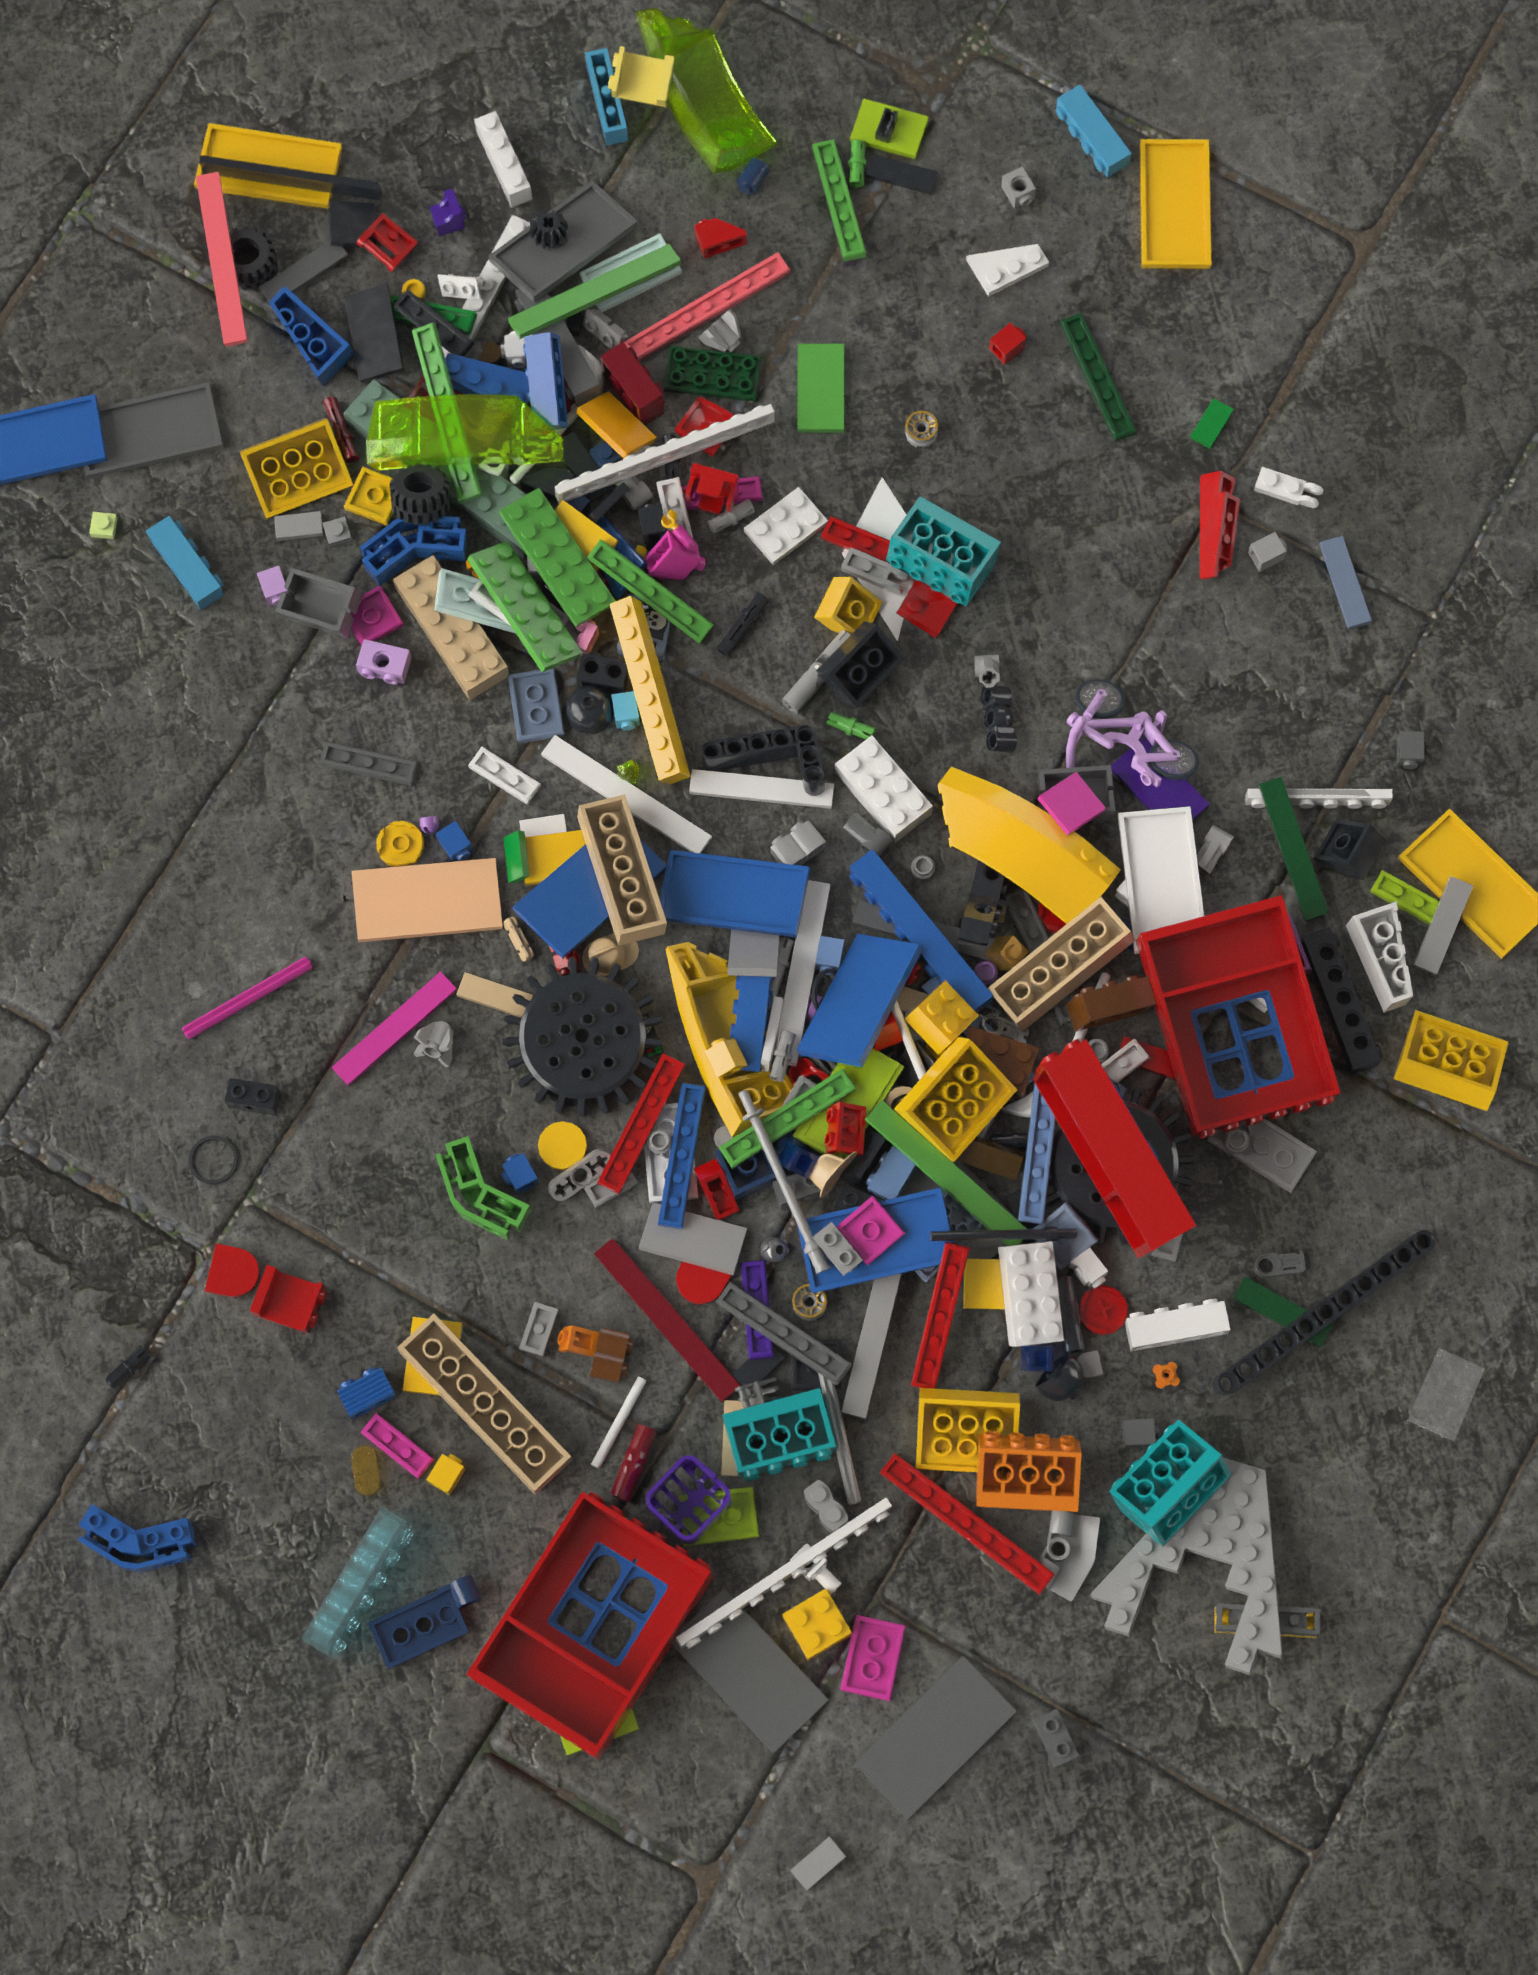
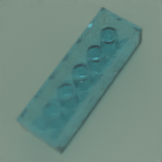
[301,1507,413,1659]

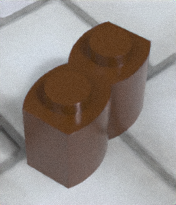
[590,1327,634,1384]

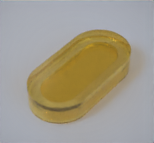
[351,1445,381,1496]

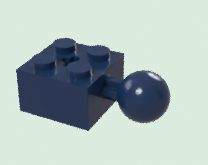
[715,1132,808,1201]

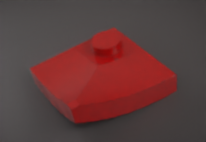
[674,397,734,458]
[896,580,957,638]

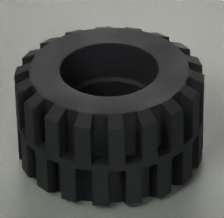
[230,226,278,291]
[390,464,450,525]

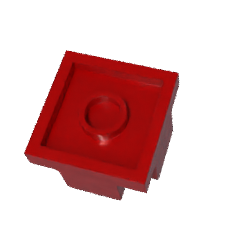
[685,463,739,515]

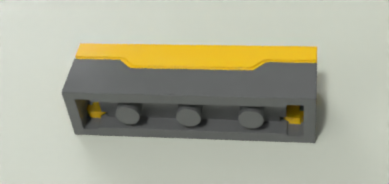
[1214,1603,1320,1638]

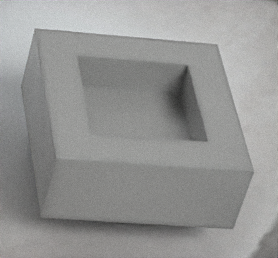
[323,517,352,547]

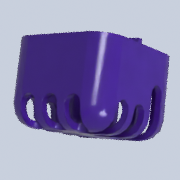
[646,1455,732,1545]

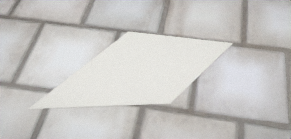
[842,478,914,641]

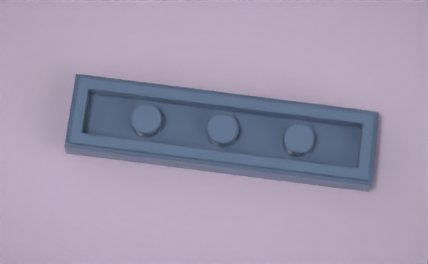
[1319,536,1372,629]

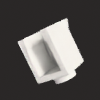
[1069,1248,1108,1289]

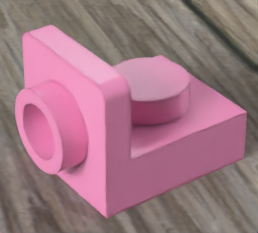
[576,620,599,656]

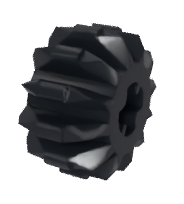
[529,209,568,249]

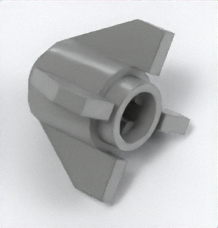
[698,309,741,352]
[414,1021,454,1067]

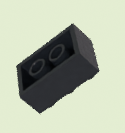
[816,621,905,708]

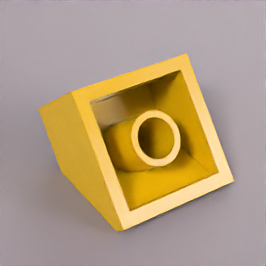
[814,577,882,635]

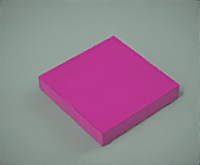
[351,586,404,646]
[1038,772,1106,836]
[836,1196,905,1266]

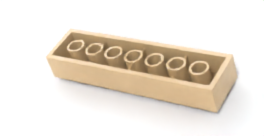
[397,1314,572,1495]

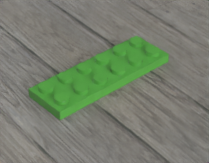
[499,488,616,628]
[467,541,582,672]

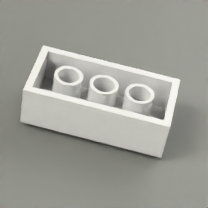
[835,736,933,843]
[998,1241,1064,1347]

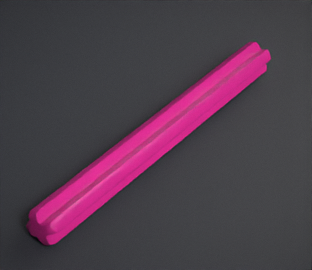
[182,957,312,1039]

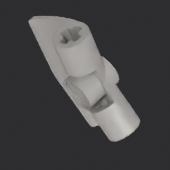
[1038,1511,1100,1601]

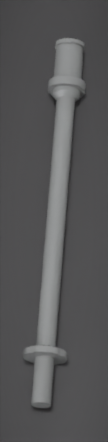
[738,1089,831,1274]

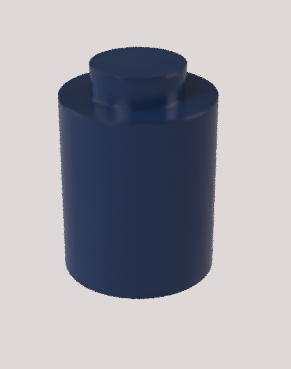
[737,158,770,195]

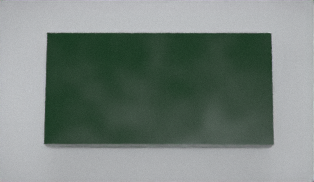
[664,346,762,402]

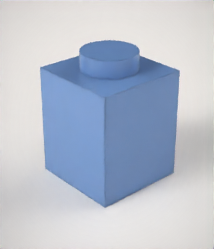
[815,936,844,975]

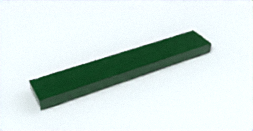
[1060,313,1136,442]
[1258,777,1329,921]

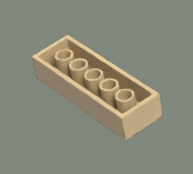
[393,555,509,700]
[577,794,667,946]
[987,897,1136,1031]

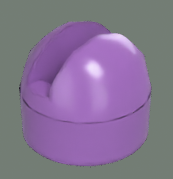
[419,816,439,834]

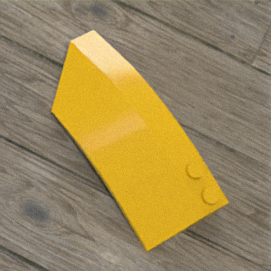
[937,767,1121,924]
[666,942,793,1137]

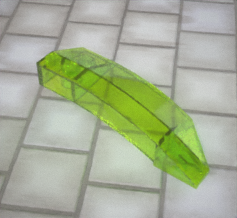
[635,8,777,174]
[366,394,563,471]

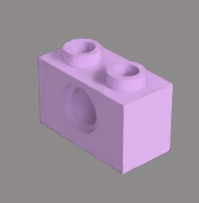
[356,639,412,684]

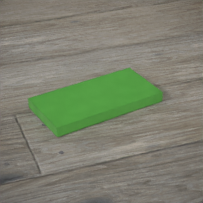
[797,344,844,433]

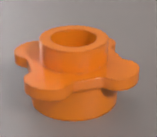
[1153,1362,1180,1389]

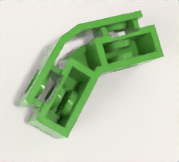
[436,1136,532,1240]

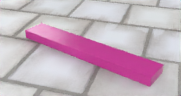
[332,971,457,1087]

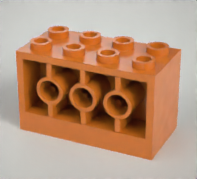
[976,1431,1082,1512]

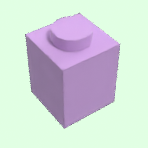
[257,566,290,606]

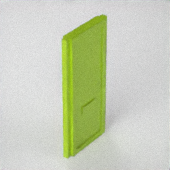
[793,1048,904,1159]

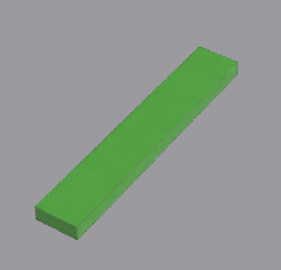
[812,139,866,262]
[587,539,714,644]
[719,1068,856,1169]

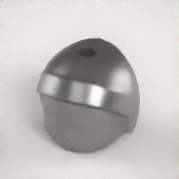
[761,1237,789,1262]

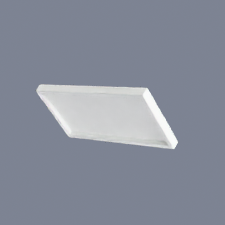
[1118,807,1204,954]

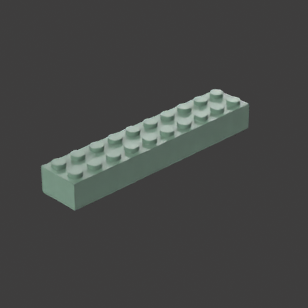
[344,379,527,559]

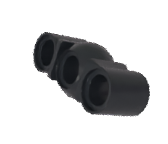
[980,686,1017,753]

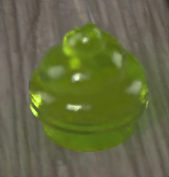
[616,759,640,784]

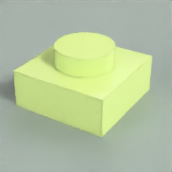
[89,512,118,539]

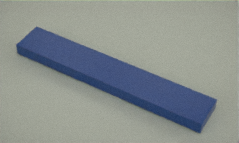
[658,1083,706,1229]

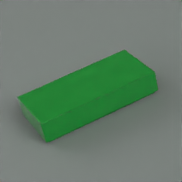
[1190,398,1234,449]
[503,830,530,884]

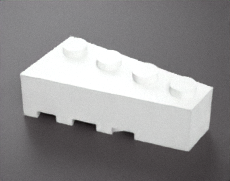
[1346,901,1413,1012]

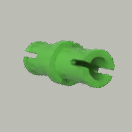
[848,140,867,188]
[827,711,877,739]

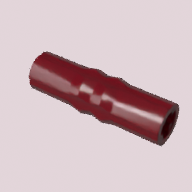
[610,1424,658,1502]

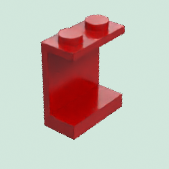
[250,1265,327,1334]

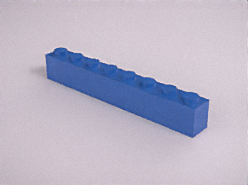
[849,849,993,1013]

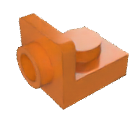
[558,1325,599,1357]

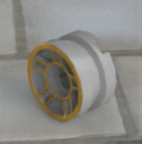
[905,411,938,448]
[792,1284,827,1321]

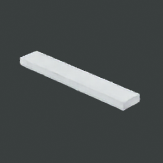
[689,769,834,809]

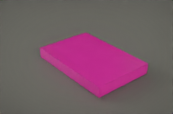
[840,1615,905,1701]

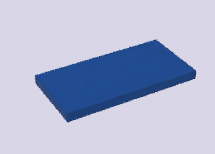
[0,394,107,485]
[513,840,667,959]
[659,850,811,937]
[797,934,922,1067]
[797,1188,954,1294]

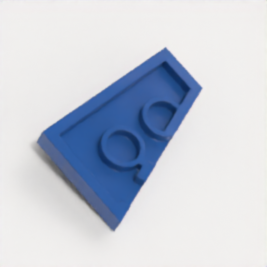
[595,516,648,599]

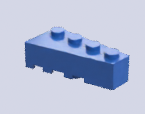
[269,286,354,387]
[445,353,530,425]
[730,976,775,1072]

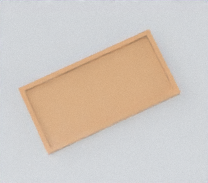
[352,858,503,942]

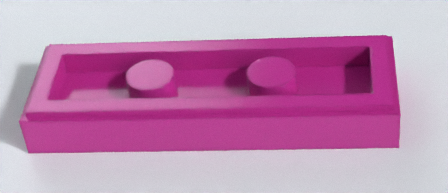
[360,1413,434,1480]

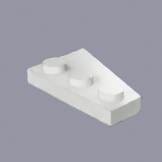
[966,244,1049,297]

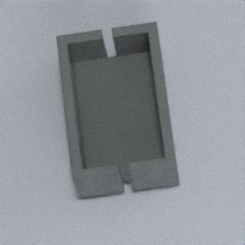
[275,568,363,638]
[1038,765,1115,821]

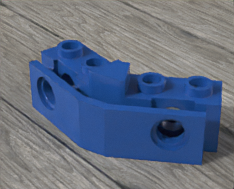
[360,516,468,587]
[78,1504,196,1573]

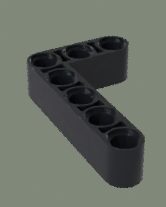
[701,725,825,796]

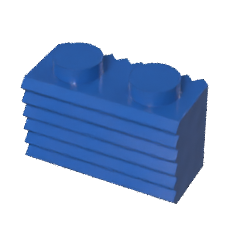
[337,1367,397,1420]

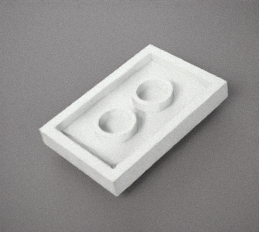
[744,487,828,565]

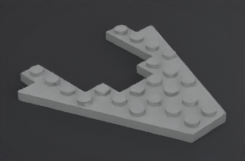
[1091,1458,1282,1675]

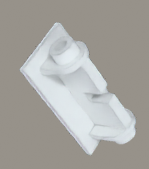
[438,274,487,300]

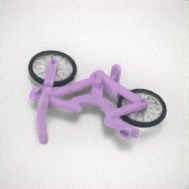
[1066,679,1199,787]

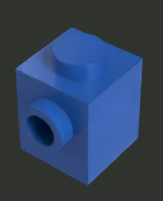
[501,1153,539,1195]

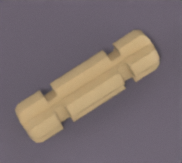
[503,917,535,962]

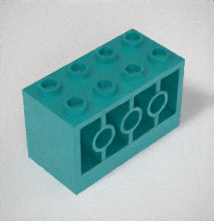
[886,497,1001,607]
[723,1388,836,1482]
[1109,1419,1232,1547]

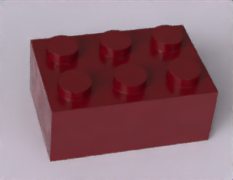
[600,342,665,426]

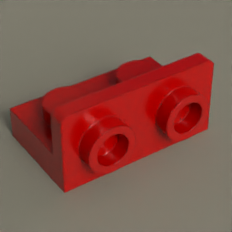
[824,1102,866,1156]

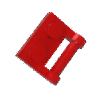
[356,213,418,273]

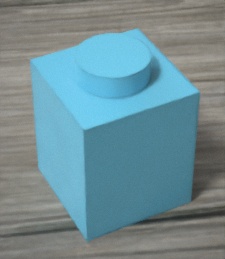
[611,691,640,730]

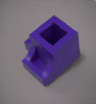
[430,189,467,236]

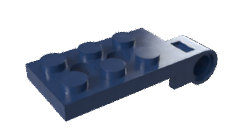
[368,1575,482,1670]

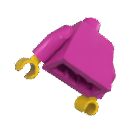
[636,510,706,580]

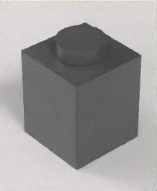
[1396,731,1424,769]
[1122,1418,1160,1449]

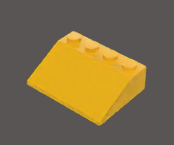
[239,418,353,519]
[1393,1010,1508,1111]
[894,1037,1017,1162]
[916,1388,1020,1472]

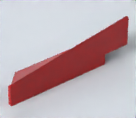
[1200,471,1240,580]

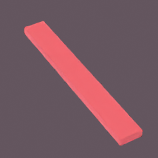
[196,172,248,347]
[624,252,790,362]

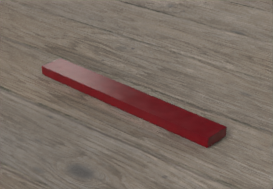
[594,1238,740,1403]

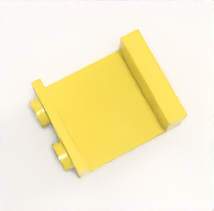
[608,46,675,107]

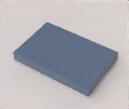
[508,668,565,744]

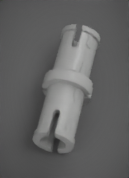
[707,499,755,534]
[769,1030,796,1082]

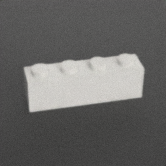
[474,111,532,208]
[1125,1299,1230,1352]

